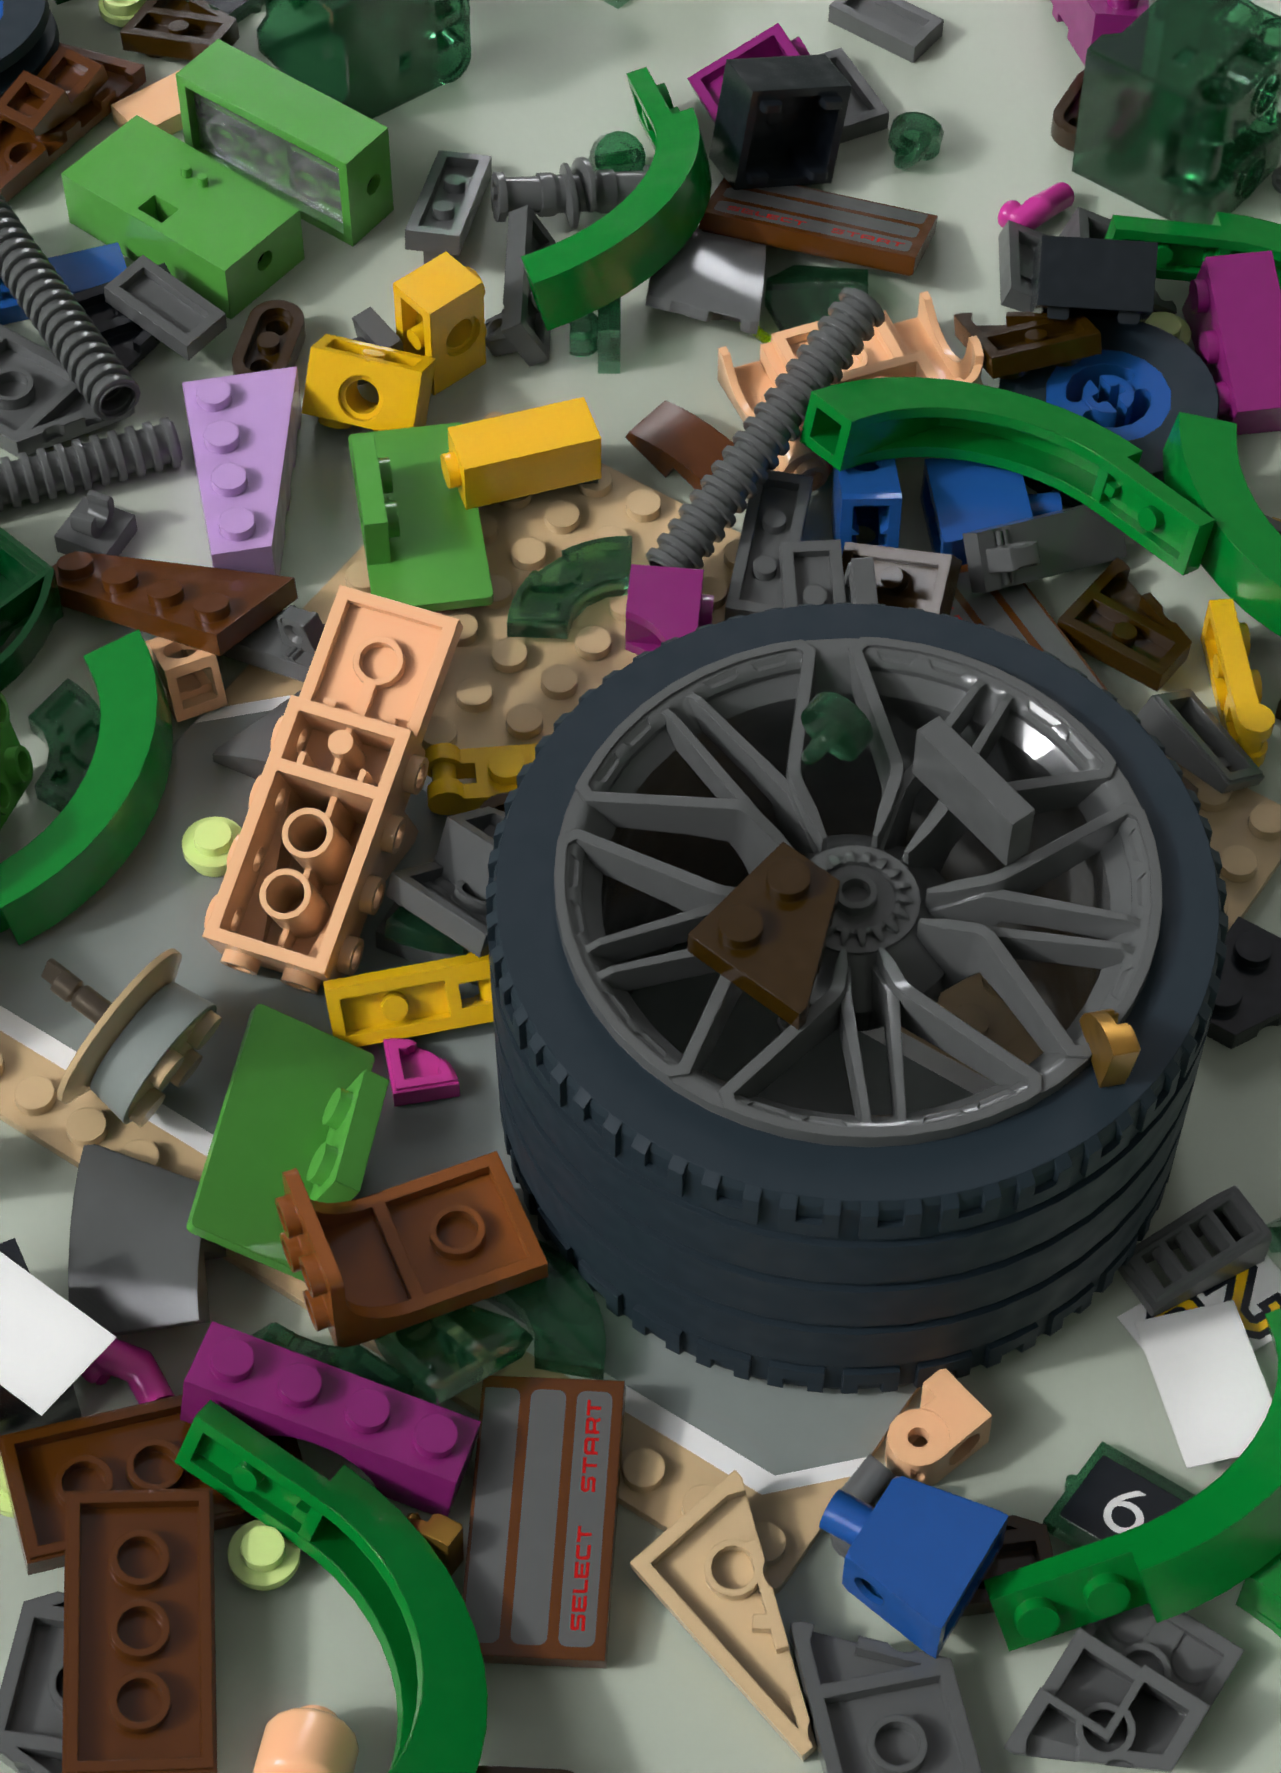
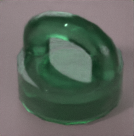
[888,112,944,170]
[588,131,646,172]
[801,692,873,765]

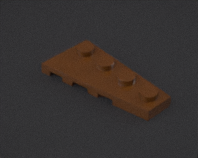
[0,42,146,202]
[52,551,298,656]

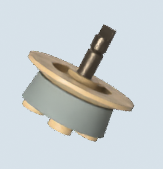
[41,948,222,1127]

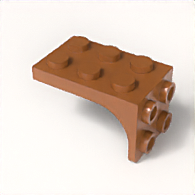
[275,1151,548,1352]

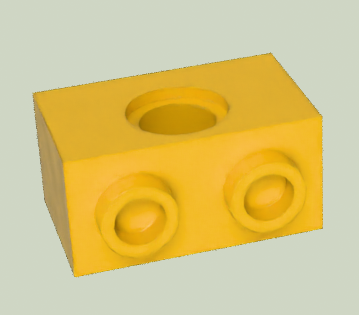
[393,251,487,396]
[301,334,436,432]

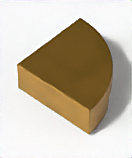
[1079,1009,1141,1088]
[406,1512,464,1576]

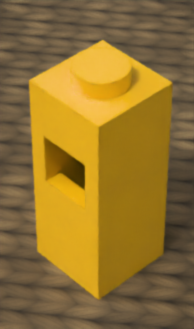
[440,397,601,510]

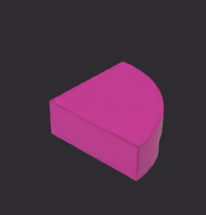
[383,1038,460,1107]

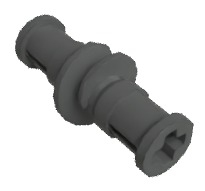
[491,156,651,229]

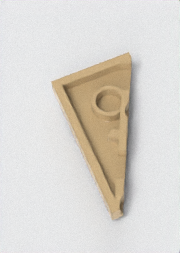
[630,1470,817,1762]

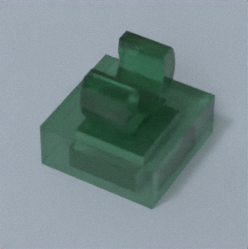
[570,297,621,374]

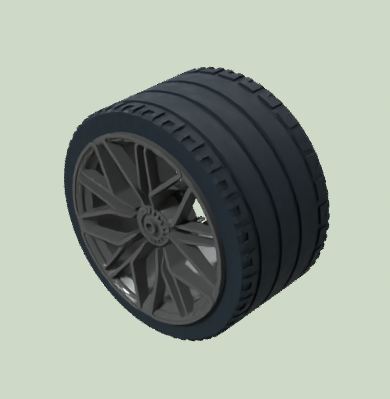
[486,602,1228,1394]

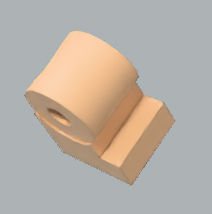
[145,637,228,723]
[885,1368,993,1486]

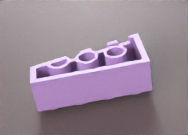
[182,366,302,576]

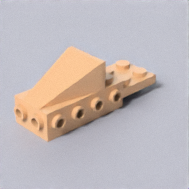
[202,585,463,994]

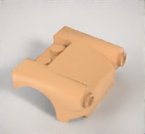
[717,291,984,491]

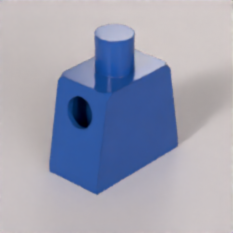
[831,458,902,554]
[920,458,1063,565]
[819,1476,1009,1659]

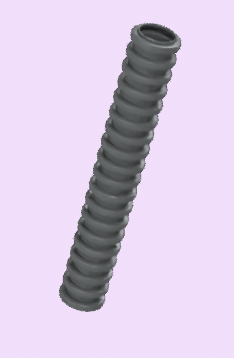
[0,193,141,421]
[646,287,885,569]
[0,417,183,512]

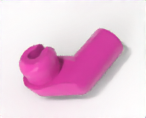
[997,182,1075,230]
[81,1338,175,1404]

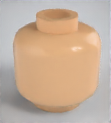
[253,1705,359,1773]

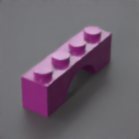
[625,564,714,655]
[180,1321,481,1517]

